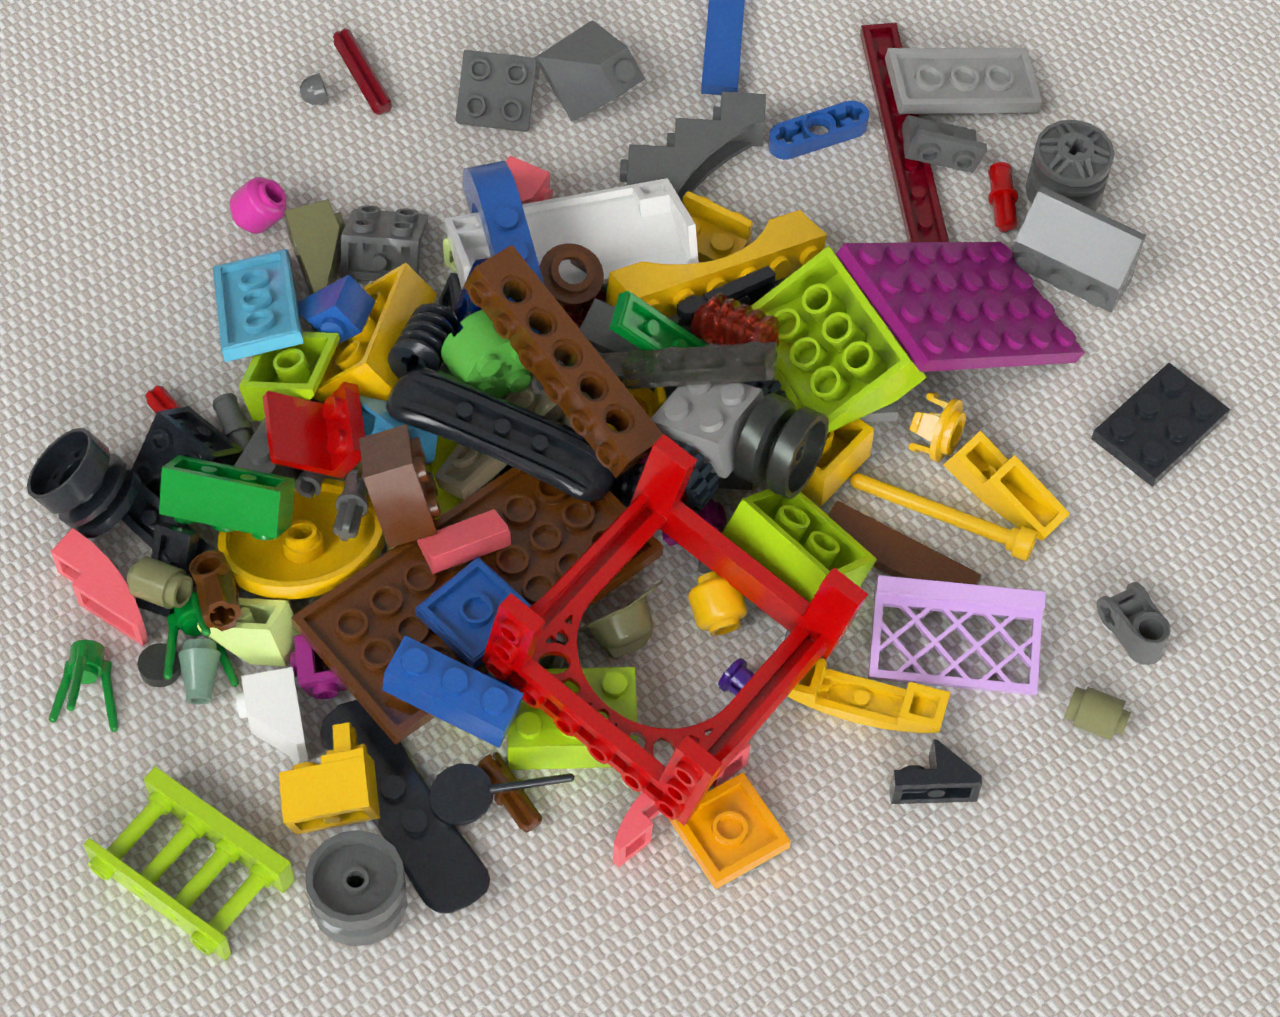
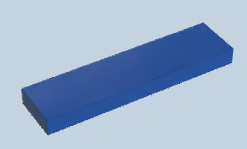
[701,0,745,95]

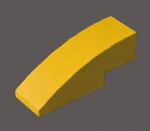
[943,430,1070,541]

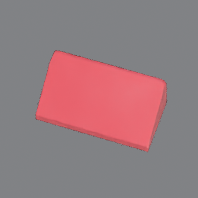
[417,509,511,574]

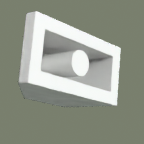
[235,667,309,763]

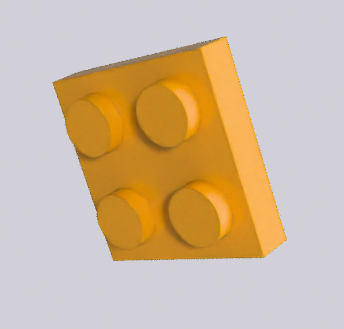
[669,772,791,890]

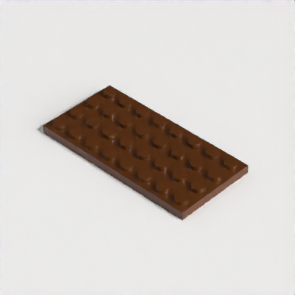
[291,467,664,744]

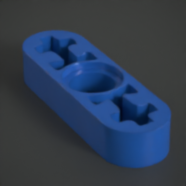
[768,100,869,160]

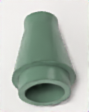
[178,639,221,705]

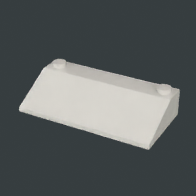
[444,178,699,310]

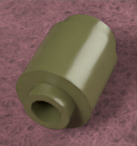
[127,556,193,609]
[1064,686,1131,741]

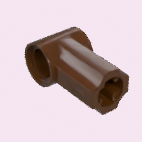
[189,550,242,632]

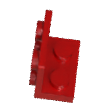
[263,382,365,478]

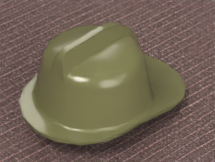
[578,580,664,659]

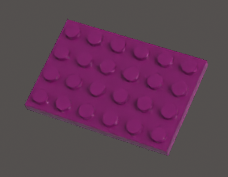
[836,242,1085,372]

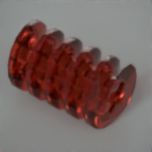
[691,293,780,366]

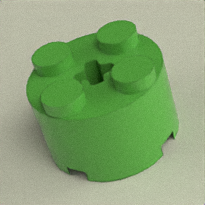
[441,310,531,397]

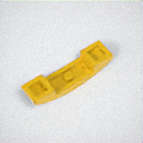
[787,658,951,733]

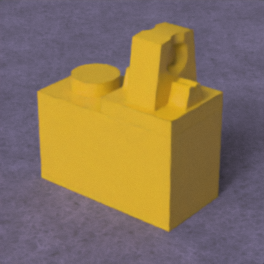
[279,722,380,835]

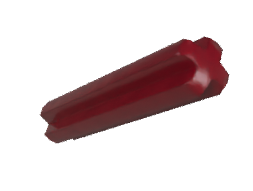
[333,28,392,115]

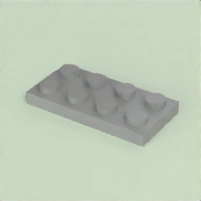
[885,48,1042,114]

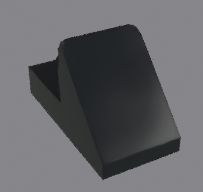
[889,739,982,804]

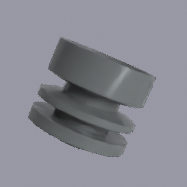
[1025,120,1115,211]

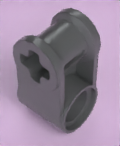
[1097,582,1171,665]

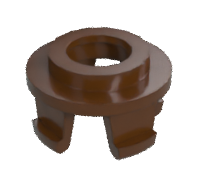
[540,243,604,309]

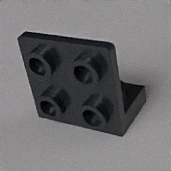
[132,406,244,498]

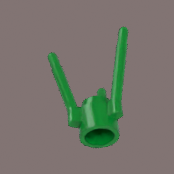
[164,591,239,687]
[49,639,118,732]

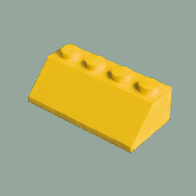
[312,263,437,402]

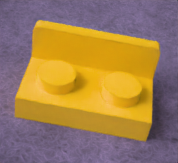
[682,191,753,263]

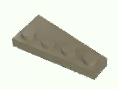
[434,372,564,501]

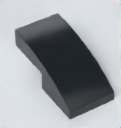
[136,522,200,617]

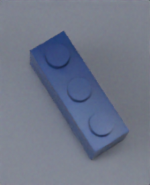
[382,636,524,748]

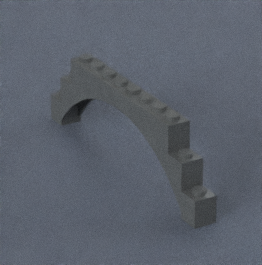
[620,92,766,490]

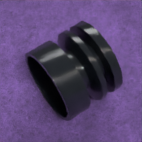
[27,428,141,539]

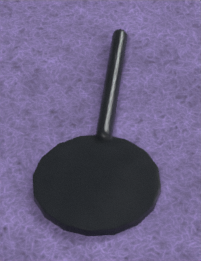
[429,763,575,826]

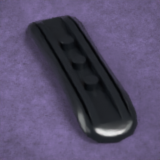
[386,368,615,502]
[320,700,490,913]

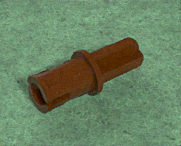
[477,752,542,833]

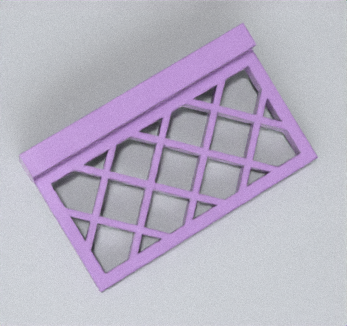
[868,575,1046,696]

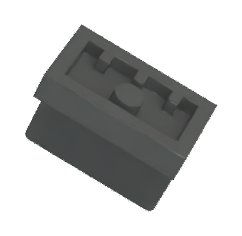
[455,50,540,132]
[340,205,428,281]

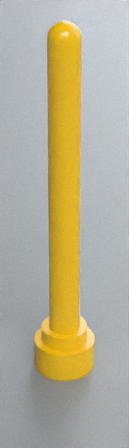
[850,473,1038,562]

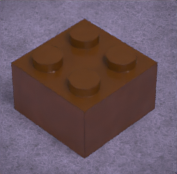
[359,424,442,548]

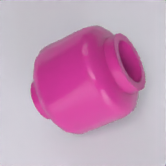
[230,177,286,234]

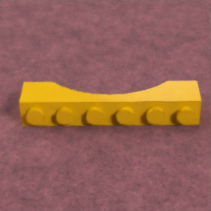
[605,210,827,317]

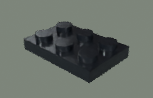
[1091,363,1230,487]

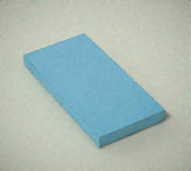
[213,249,304,362]

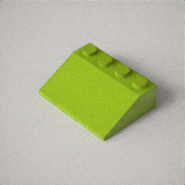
[734,246,927,433]

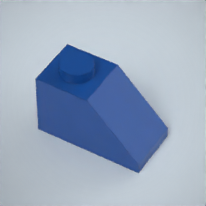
[298,275,375,344]

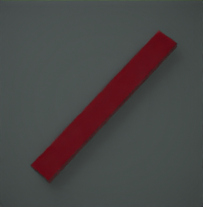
[860,23,949,242]

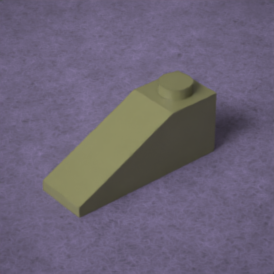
[284,199,345,295]

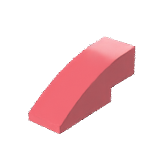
[51,528,149,646]

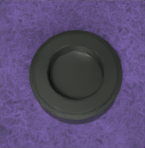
[137,643,181,687]

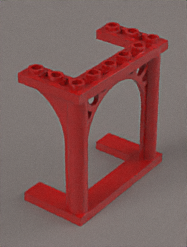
[482,434,868,826]

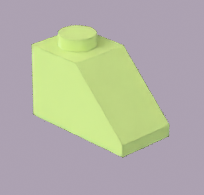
[197,598,300,667]

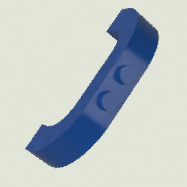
[462,161,557,361]

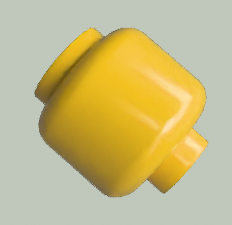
[688,572,747,636]

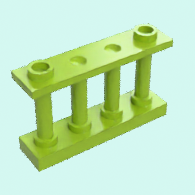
[83,766,295,961]

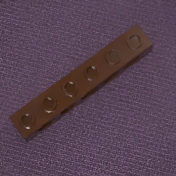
[464,245,663,478]

